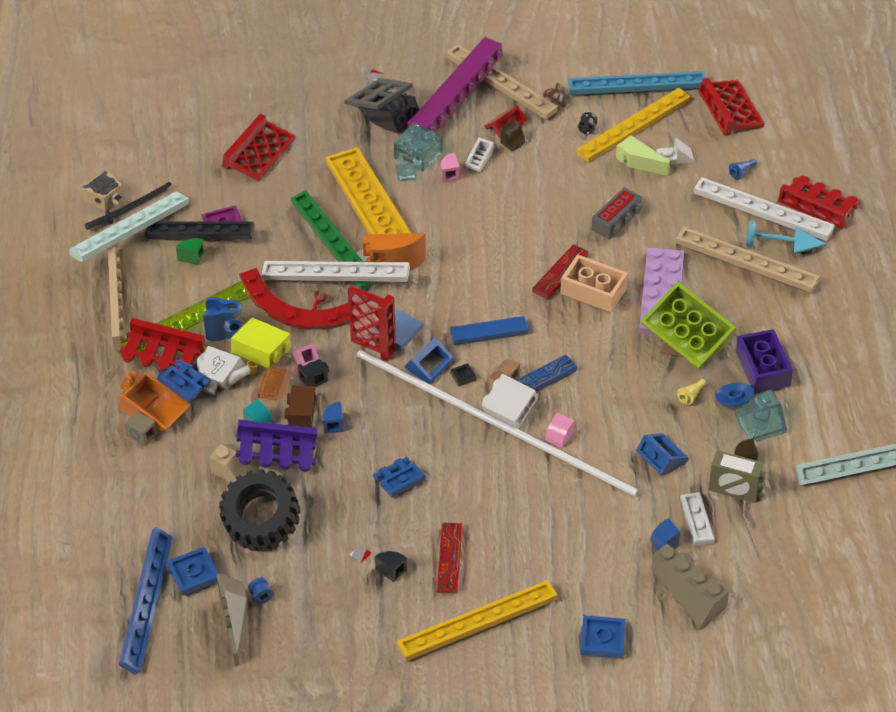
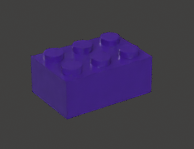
[736,329,793,393]

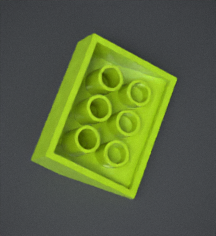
[640,281,736,369]

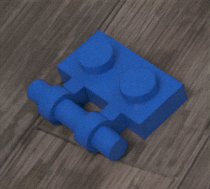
[159,359,210,403]
[373,457,425,498]

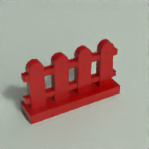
[777,175,859,229]
[120,317,206,375]

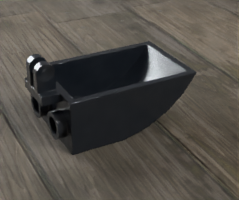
[358,91,420,131]

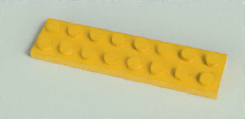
[325,147,411,235]

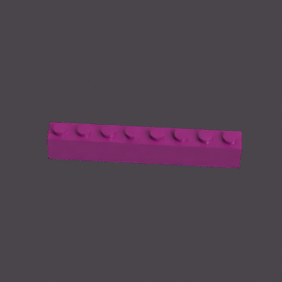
[408,37,503,142]

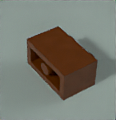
[284,385,316,428]

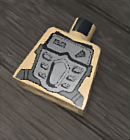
[81,170,126,210]

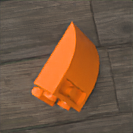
[363,233,426,271]
[119,370,191,430]

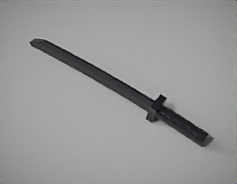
[85,182,172,230]

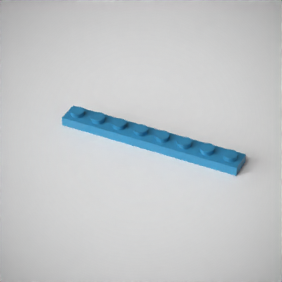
[568,71,706,95]

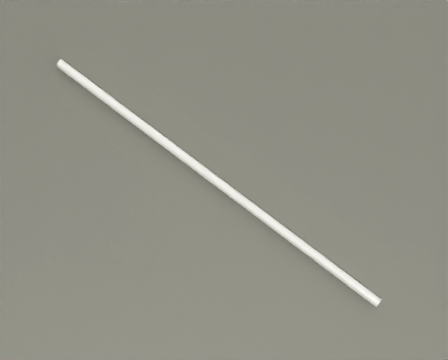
[357,350,639,497]

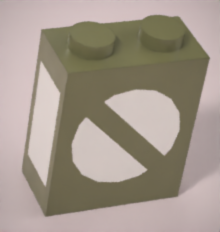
[709,450,766,503]

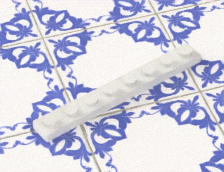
[694,177,835,241]
[261,261,410,282]

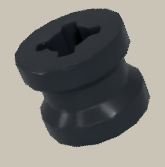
[578,112,598,134]

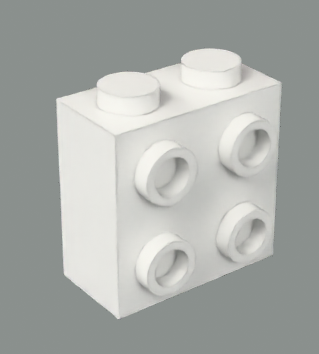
[482,374,538,429]

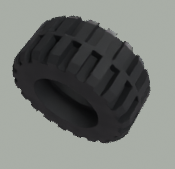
[219,469,301,551]

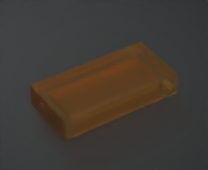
[258,366,286,400]

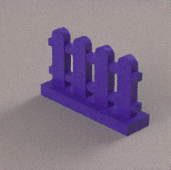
[235,419,317,472]

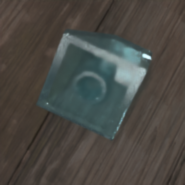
[735,390,787,442]

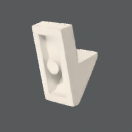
[656,138,694,165]

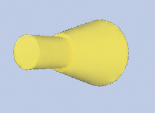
[677,379,707,405]

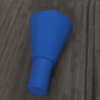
[729,159,757,180]

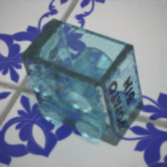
[393,123,443,172]

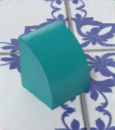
[243,399,274,423]

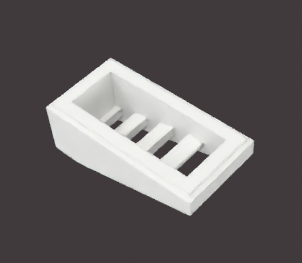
[464,137,495,172]

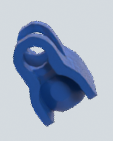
[203,297,243,341]

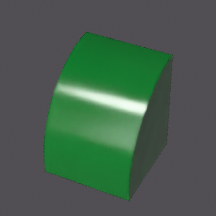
[176,238,205,265]

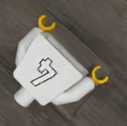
[197,346,258,395]

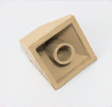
[209,444,262,483]

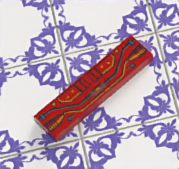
[532,244,589,300]
[437,522,462,593]

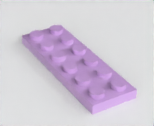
[639,248,684,334]

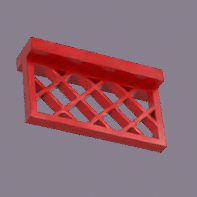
[698,78,765,136]
[222,113,296,182]
[348,285,397,361]

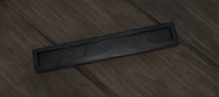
[145,221,255,239]

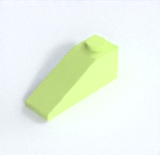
[616,136,670,176]

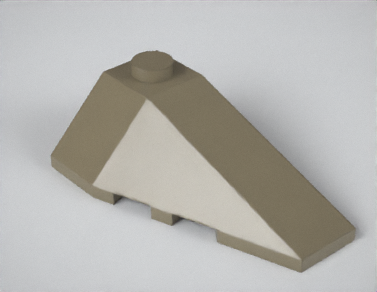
[216,573,251,666]

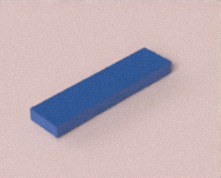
[450,316,528,345]

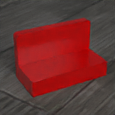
[484,105,527,138]

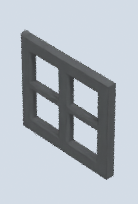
[344,78,413,110]

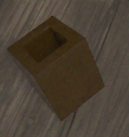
[500,119,525,151]
[734,438,758,461]

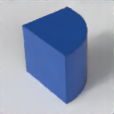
[323,402,343,434]
[650,518,680,550]

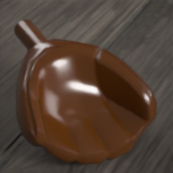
[543,83,566,107]

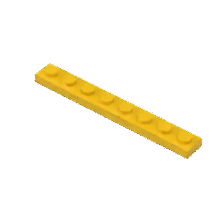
[576,88,691,163]
[397,580,558,661]

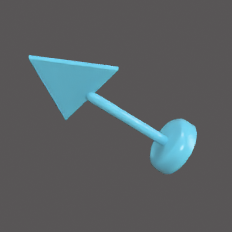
[745,221,826,254]

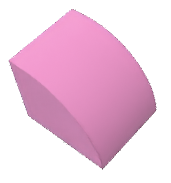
[441,153,460,183]
[292,343,320,366]
[545,413,575,448]

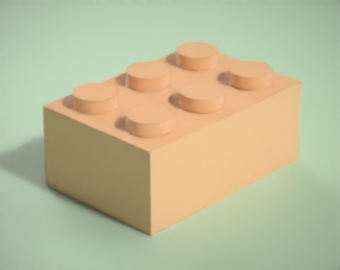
[561,255,628,312]

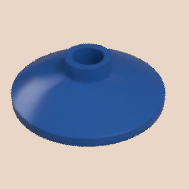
[715,383,754,407]

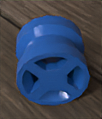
[248,577,274,604]

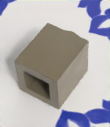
[124,411,157,446]

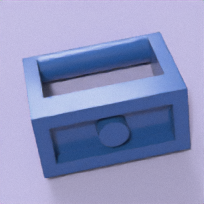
[404,337,455,384]
[636,433,689,475]

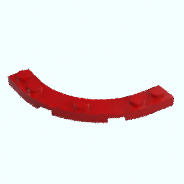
[239,268,362,329]

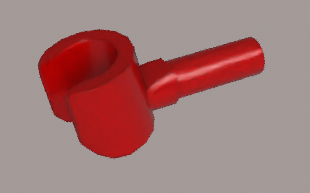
[311,290,327,310]

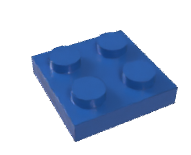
[166,547,219,596]
[580,615,626,659]

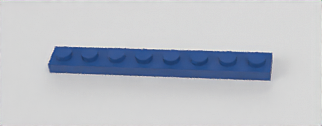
[119,527,173,675]

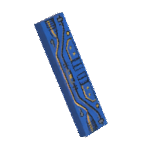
[516,355,577,391]

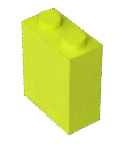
[231,317,292,369]

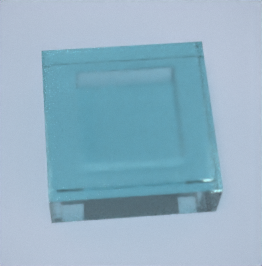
[395,163,416,182]

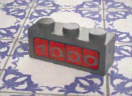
[592,187,642,239]

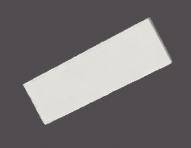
[680,492,715,547]

